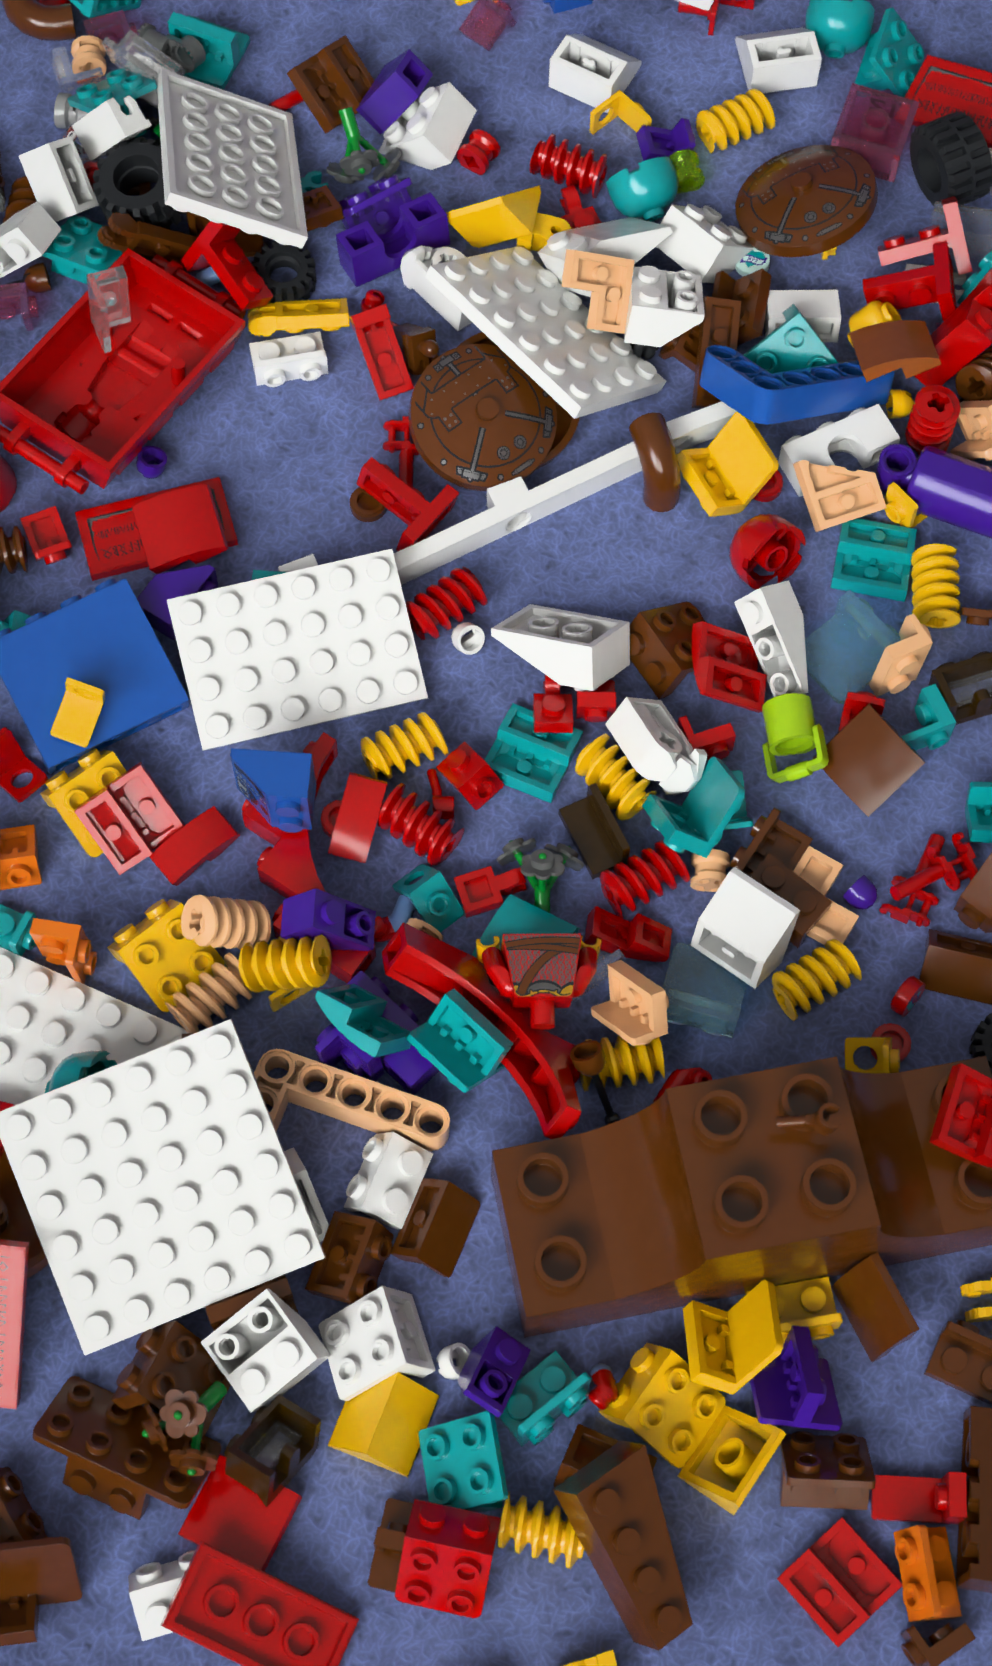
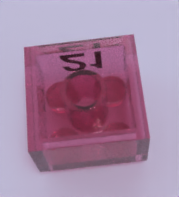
[831,83,920,183]

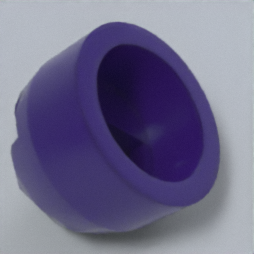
[136,446,167,479]
[843,875,877,910]

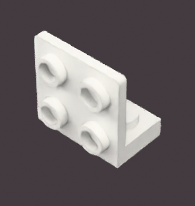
[319,1285,436,1401]

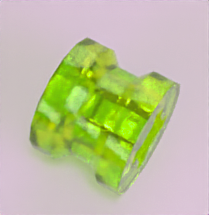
[669,149,705,194]

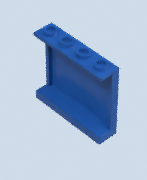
[0,578,189,774]

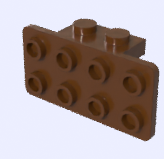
[32,1376,222,1520]
[0,1537,83,1646]

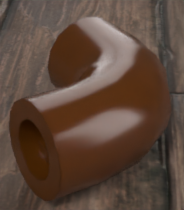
[1,0,77,41]
[629,412,681,512]

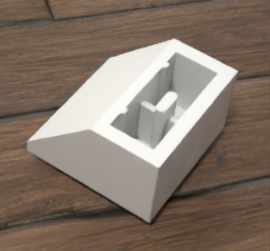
[735,27,822,93]
[549,34,642,113]
[379,82,477,170]
[19,136,99,222]
[656,204,754,283]
[624,266,705,347]
[690,867,800,989]
[201,1288,331,1412]

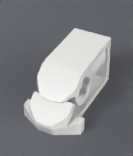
[400,245,473,331]
[605,697,708,795]

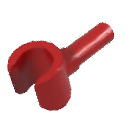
[427,769,454,819]

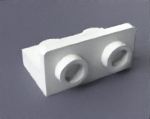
[249,331,328,387]

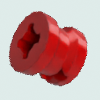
[456,129,501,175]

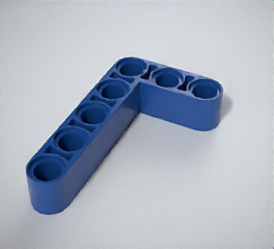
[699,345,896,425]

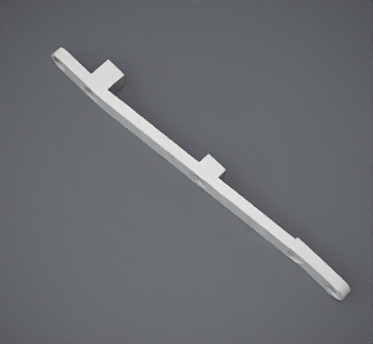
[278,401,755,585]

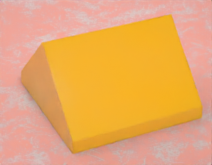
[446,185,541,248]
[328,1372,439,1477]
[678,1405,786,1515]

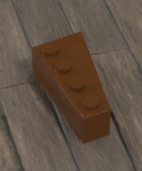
[955,1406,992,1593]
[553,1441,693,1651]

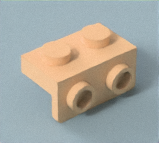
[950,400,992,461]
[869,613,933,697]
[591,960,669,1046]

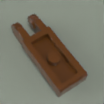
[97,212,198,268]

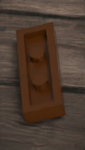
[692,296,741,409]

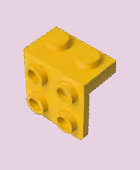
[677,412,779,517]
[40,748,126,857]
[107,899,225,1012]
[683,1280,783,1395]
[599,1342,726,1468]

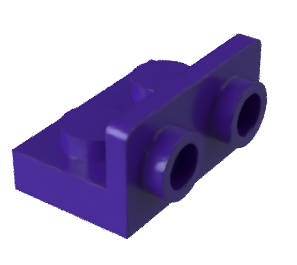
[315,1024,384,1082]

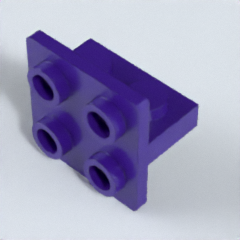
[338,175,413,235]
[750,1325,843,1431]

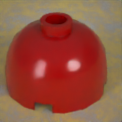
[729,514,806,590]

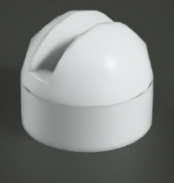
[451,622,485,655]
[436,1343,471,1380]

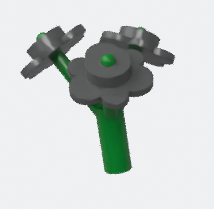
[326,106,402,184]
[497,838,584,913]

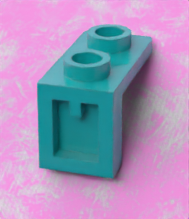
[901,684,956,751]

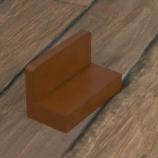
[919,929,992,1005]
[390,1178,480,1278]

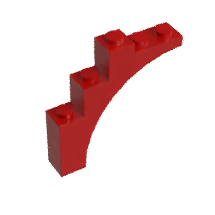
[914,268,992,386]
[242,732,376,983]
[382,922,582,1139]

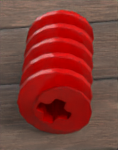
[529,133,608,199]
[905,385,961,455]
[405,567,488,641]
[378,783,464,866]
[600,840,690,918]

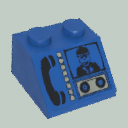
[230,748,316,833]

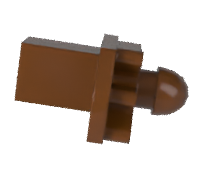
[393,323,440,375]

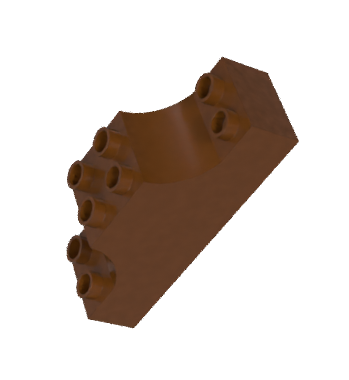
[491,1056,992,1338]

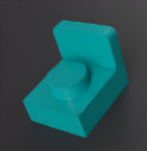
[0,904,37,956]

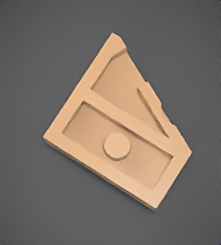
[793,460,887,532]

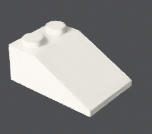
[537,217,673,297]
[491,604,630,692]

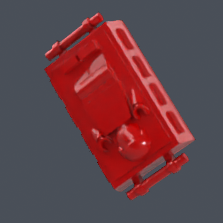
[0,248,246,494]

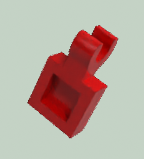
[560,185,601,229]
[533,674,573,733]
[453,866,527,918]

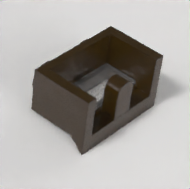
[929,651,992,725]
[224,1394,321,1507]

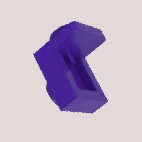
[636,118,696,166]

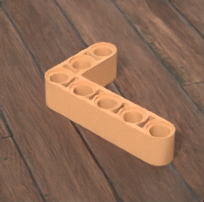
[254,1048,450,1151]

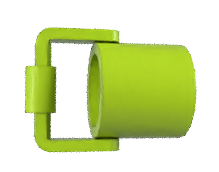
[762,693,829,783]

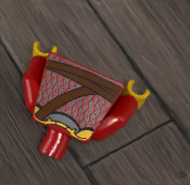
[476,934,602,1030]

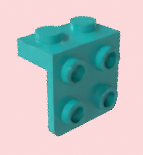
[642,757,745,858]

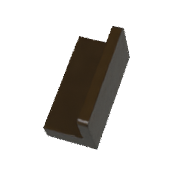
[558,783,630,879]

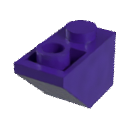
[356,49,433,135]
[137,565,219,641]
[280,888,376,951]
[457,1326,531,1417]

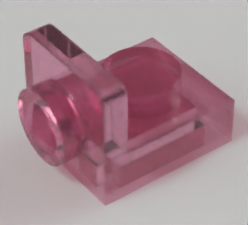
[459,0,517,51]
[83,10,138,58]
[0,282,39,331]

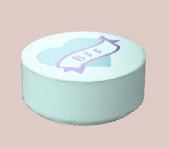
[735,244,770,277]

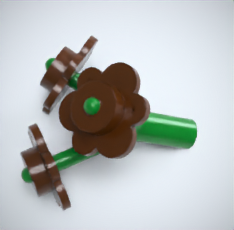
[141,1381,227,1477]

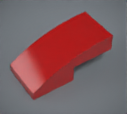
[328,772,388,864]
[149,806,240,886]
[584,906,672,962]

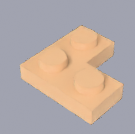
[561,249,635,334]
[793,846,859,946]

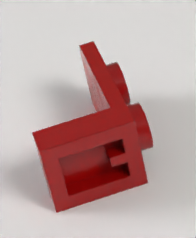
[871,1472,967,1525]

